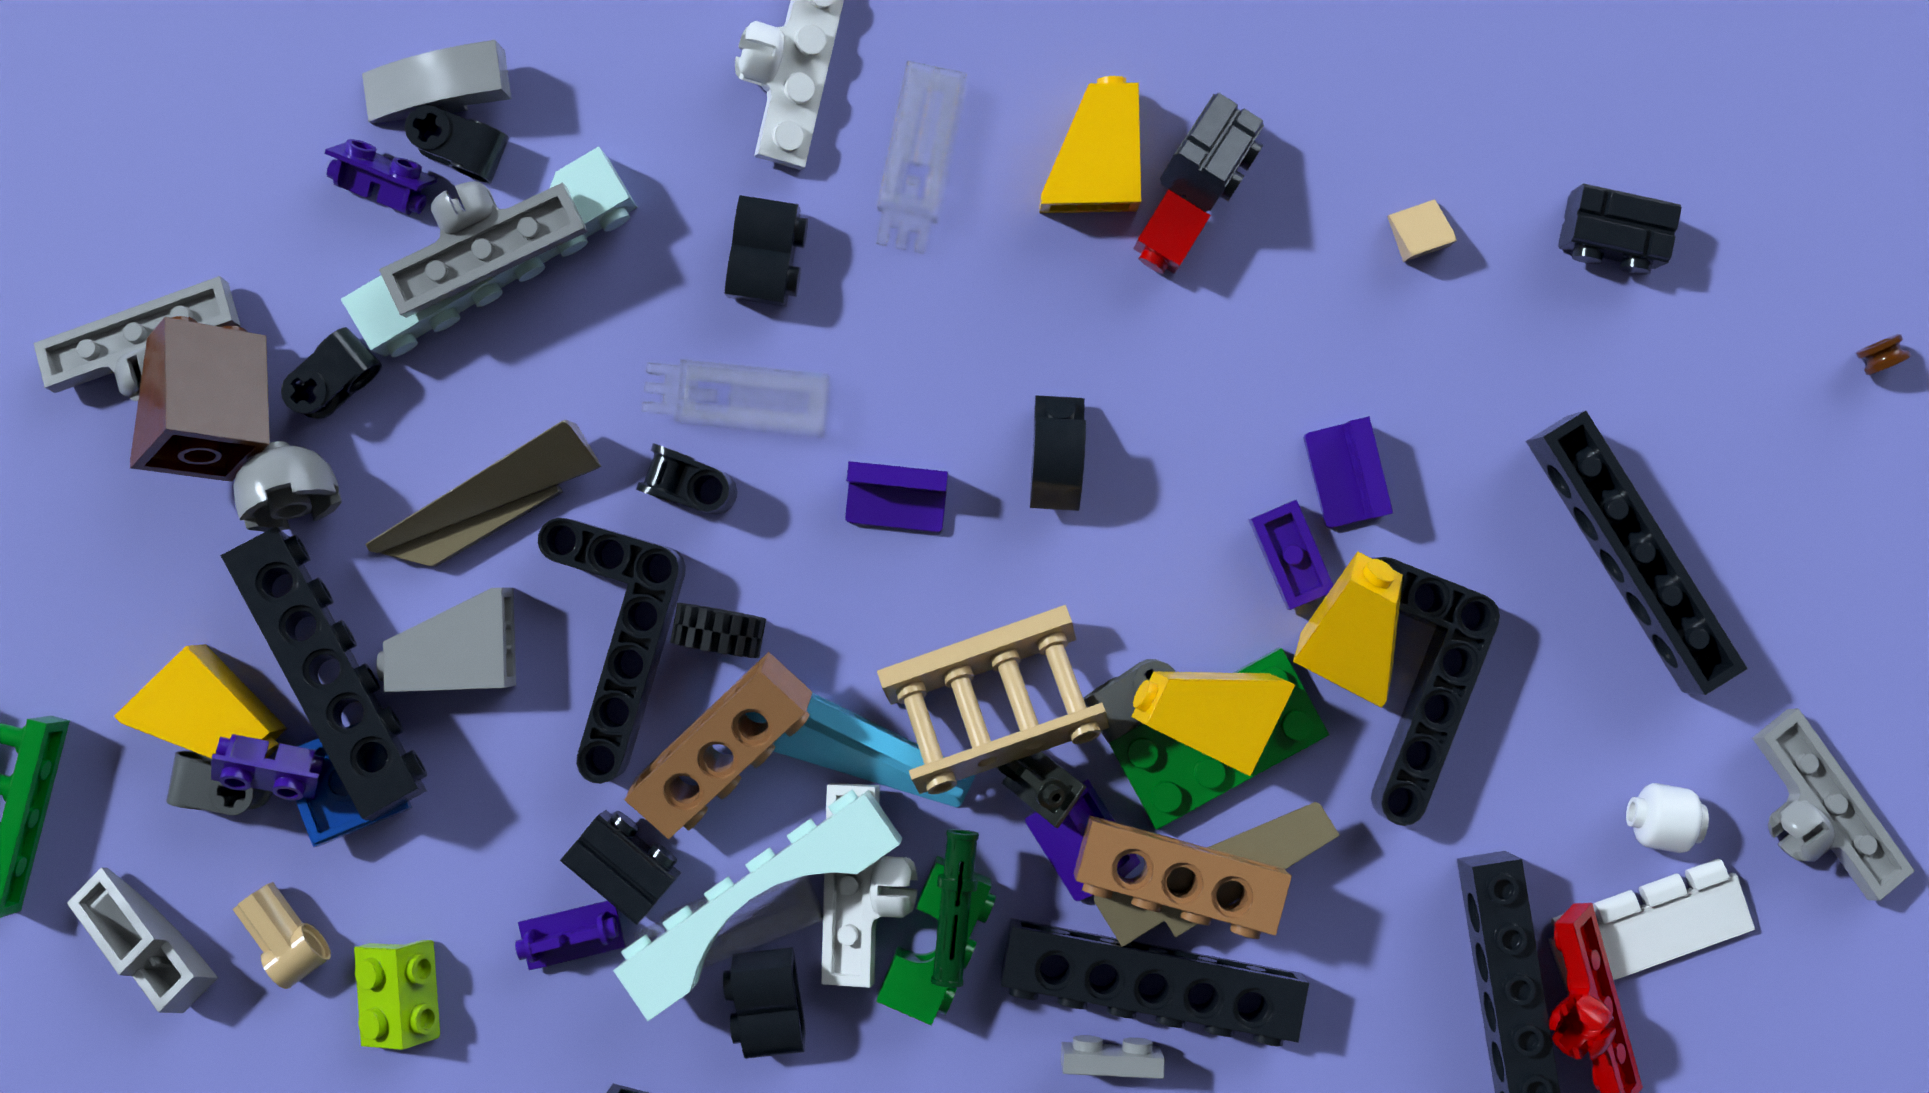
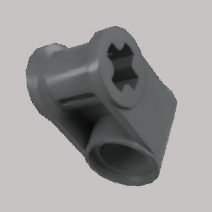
[1083,659,1175,742]
[166,751,273,815]

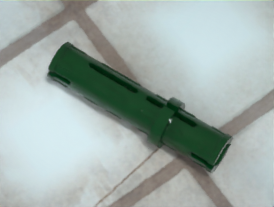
[931,829,979,988]

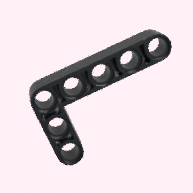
[538,518,686,784]
[1371,557,1500,826]

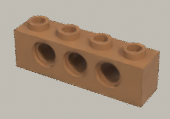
[624,652,813,839]
[1073,815,1292,939]

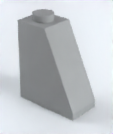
[376,588,516,692]

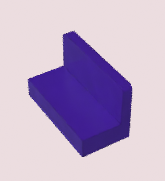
[1303,416,1393,528]
[845,461,948,532]
[1025,779,1141,901]

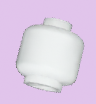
[1626,783,1709,853]

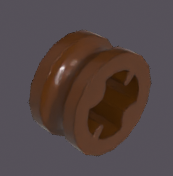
[1856,334,1911,375]

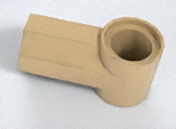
[232,882,331,989]

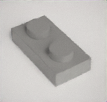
[1061,1035,1165,1079]

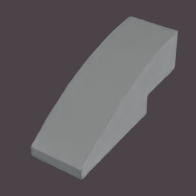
[362,40,511,124]
[67,867,218,1013]

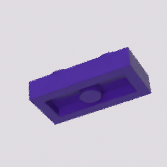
[1248,499,1333,610]

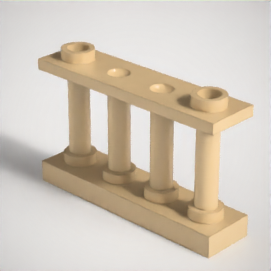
[877,605,1109,794]

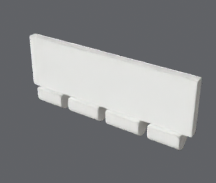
[1548,858,1755,995]

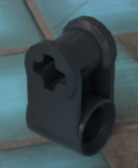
[405,105,509,184]
[281,327,382,419]
[636,443,737,515]

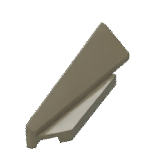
[365,420,602,567]
[1094,802,1340,947]

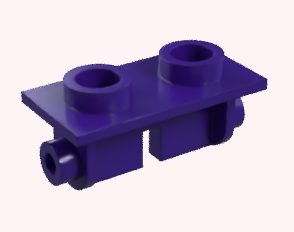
[324,139,438,215]
[211,734,325,800]
[515,900,626,971]

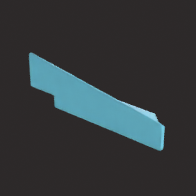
[746,693,976,807]

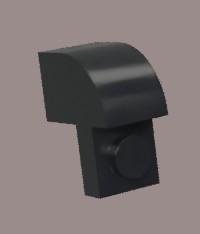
[1030,395,1086,511]

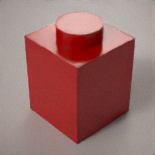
[1133,189,1211,274]

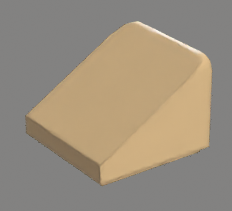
[1387,199,1457,262]

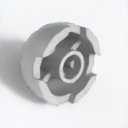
[233,441,341,532]

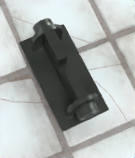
[996,751,1086,829]

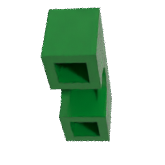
[876,856,996,1026]

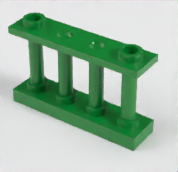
[0,716,70,918]

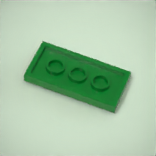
[1108,647,1330,830]

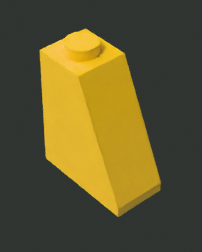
[1039,76,1141,213]
[1293,551,1403,708]
[114,644,287,759]
[1131,671,1295,776]

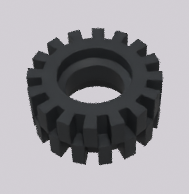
[670,603,766,658]

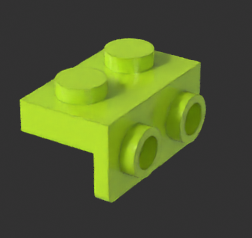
[354,940,440,1050]

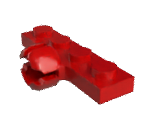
[1549,903,1643,1093]

